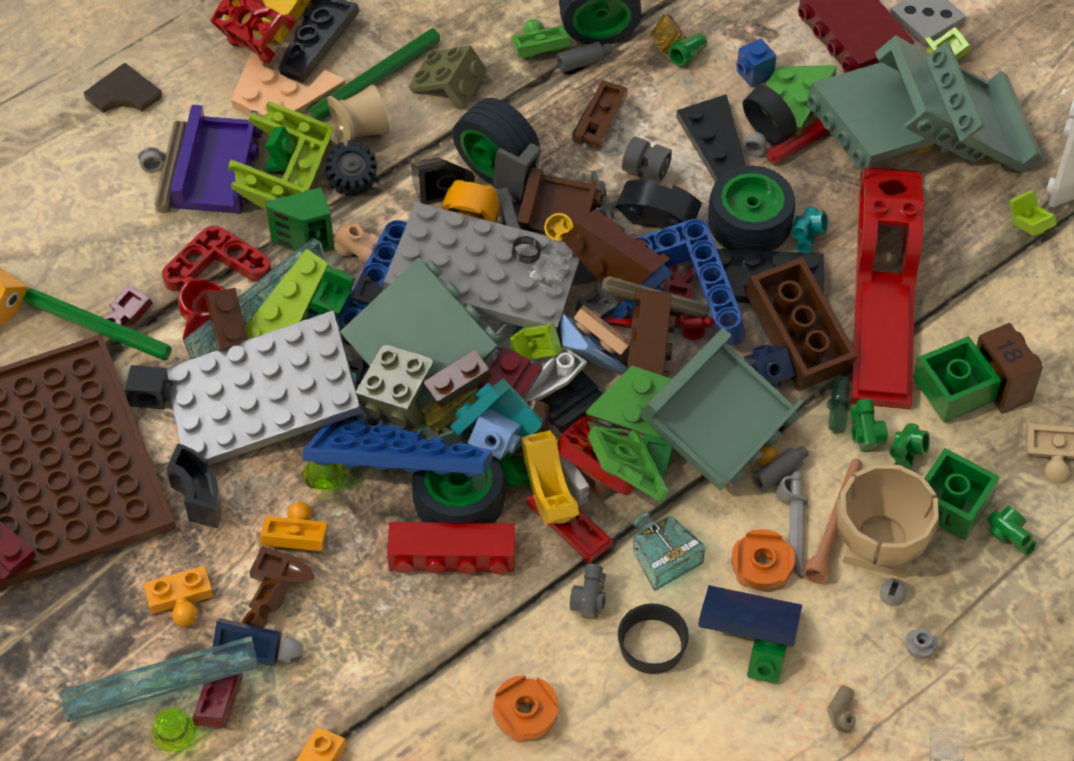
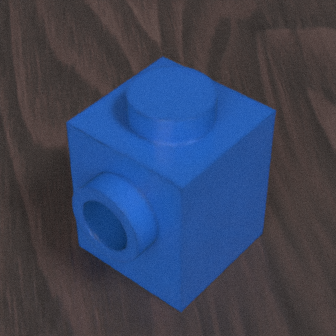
[736,38,777,88]

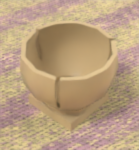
[837,464,939,578]

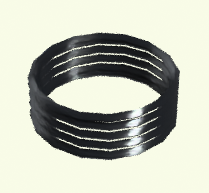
[512,236,541,263]

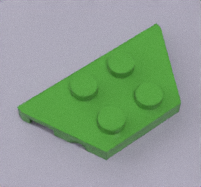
[760,65,837,136]
[586,366,671,438]
[588,426,669,502]

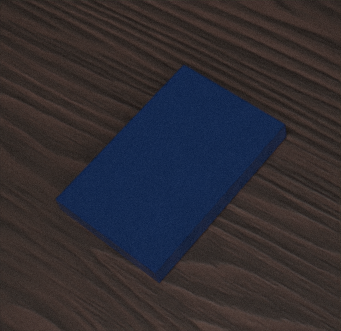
[698,585,802,647]

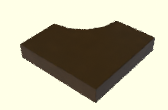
[83,63,162,113]

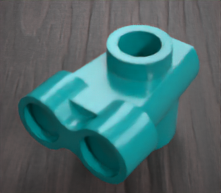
[792,206,828,253]

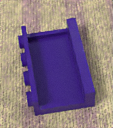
[170,104,263,214]

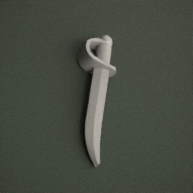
[776,471,809,578]

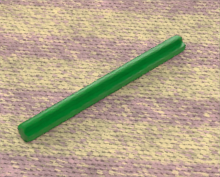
[309,28,440,121]
[23,288,172,361]

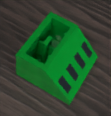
[265,188,335,254]

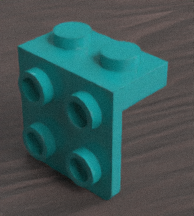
[450,378,543,456]

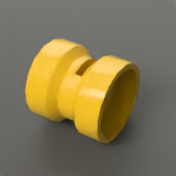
[544,213,574,241]

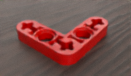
[162,226,271,292]
[557,416,635,495]

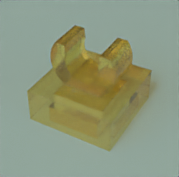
[650,14,687,53]

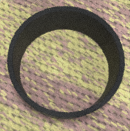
[742,85,797,144]
[618,603,689,674]

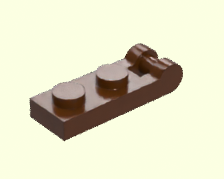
[574,80,628,151]

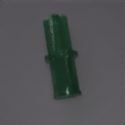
[827,376,851,434]

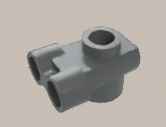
[570,564,606,619]

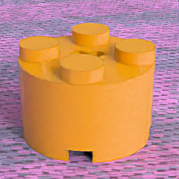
[441,180,501,223]

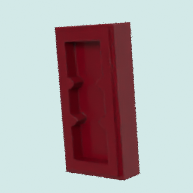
[192,667,243,728]

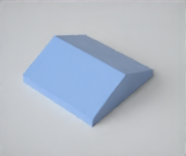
[560,314,627,373]

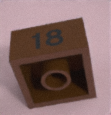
[976,323,1043,414]

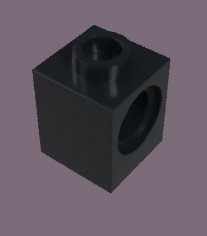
[125,365,173,410]

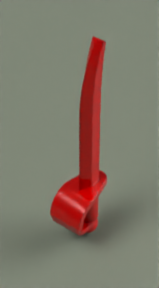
[603,313,714,340]

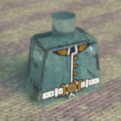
[633,513,706,591]

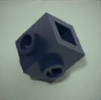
[743,345,795,388]

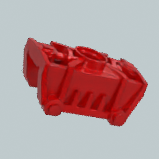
[210,0,297,64]

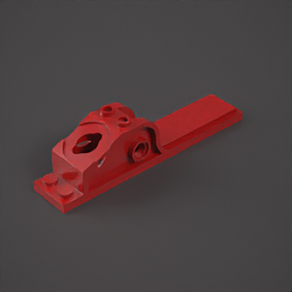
[851,167,924,410]

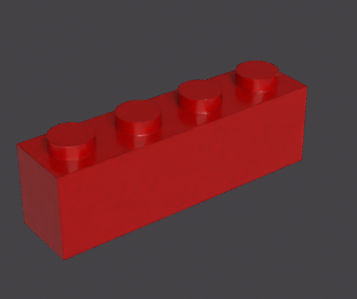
[387,522,515,574]

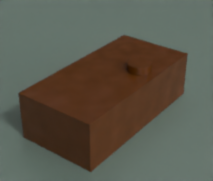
[745,257,858,391]

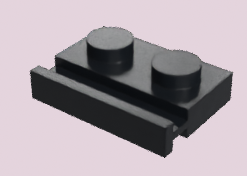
[539,370,605,434]

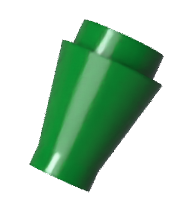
[669,33,707,66]

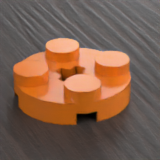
[731,529,795,590]
[493,676,558,743]

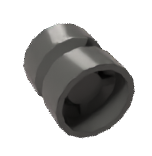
[622,136,672,184]

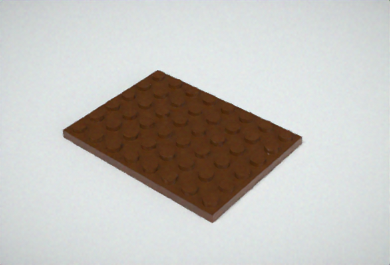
[0,334,176,589]

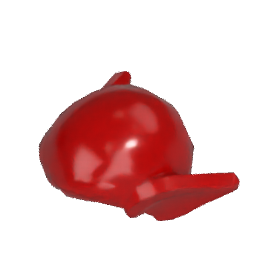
[178,276,225,341]

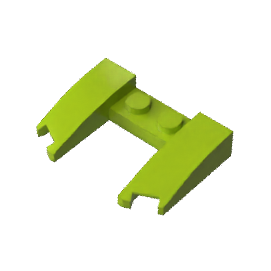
[228,101,335,210]

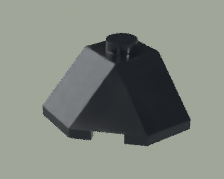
[411,157,475,205]

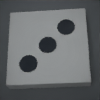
[890,0,966,46]

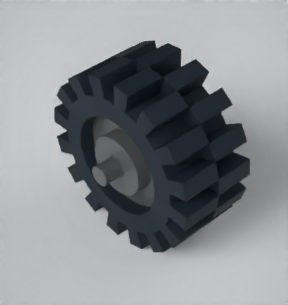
[326,140,377,196]

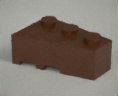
[562,209,670,304]
[627,289,676,378]

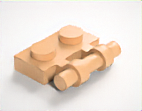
[574,305,630,355]

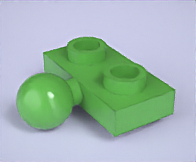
[511,19,571,58]

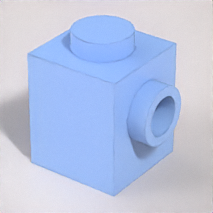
[468,409,521,460]

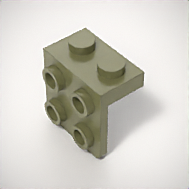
[409,46,487,108]
[355,345,434,428]

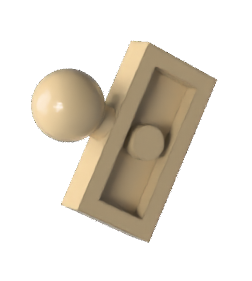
[1026,423,1074,483]

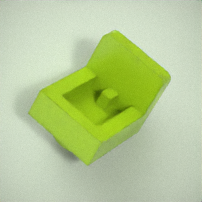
[925,27,972,60]
[1010,190,1057,236]
[510,323,563,360]

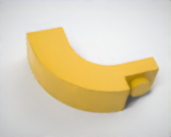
[521,430,579,525]

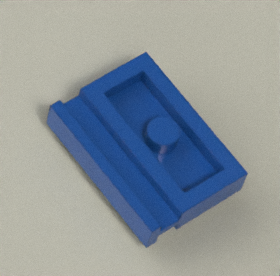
[612,265,672,319]

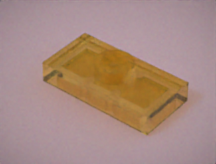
[419,386,479,433]

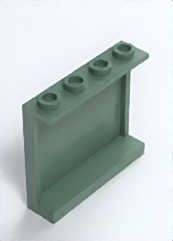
[875,35,986,163]
[926,41,1043,173]
[807,62,949,173]
[340,258,503,422]
[639,328,804,491]

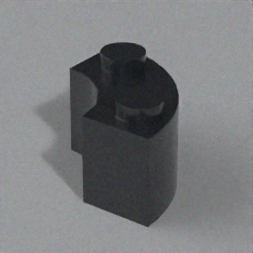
[615,179,702,229]
[166,443,222,529]

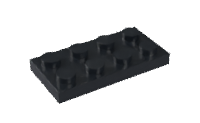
[717,249,824,303]

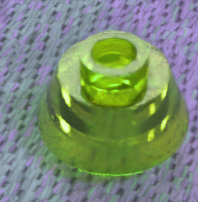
[301,461,343,491]
[150,708,196,751]

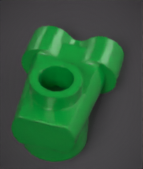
[850,398,888,452]
[889,423,930,470]
[987,505,1037,556]

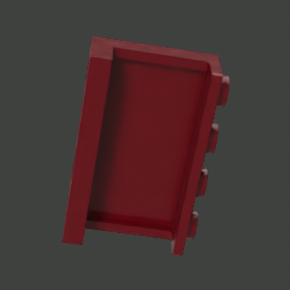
[798,0,914,73]

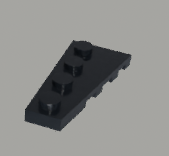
[278,0,360,82]
[676,94,746,182]

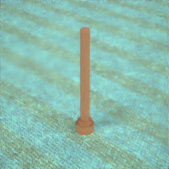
[803,459,862,584]

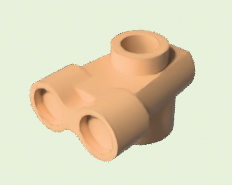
[333,222,379,264]

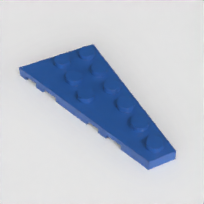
[303,419,492,477]

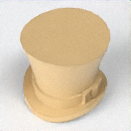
[326,85,389,146]

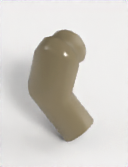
[827,685,856,732]

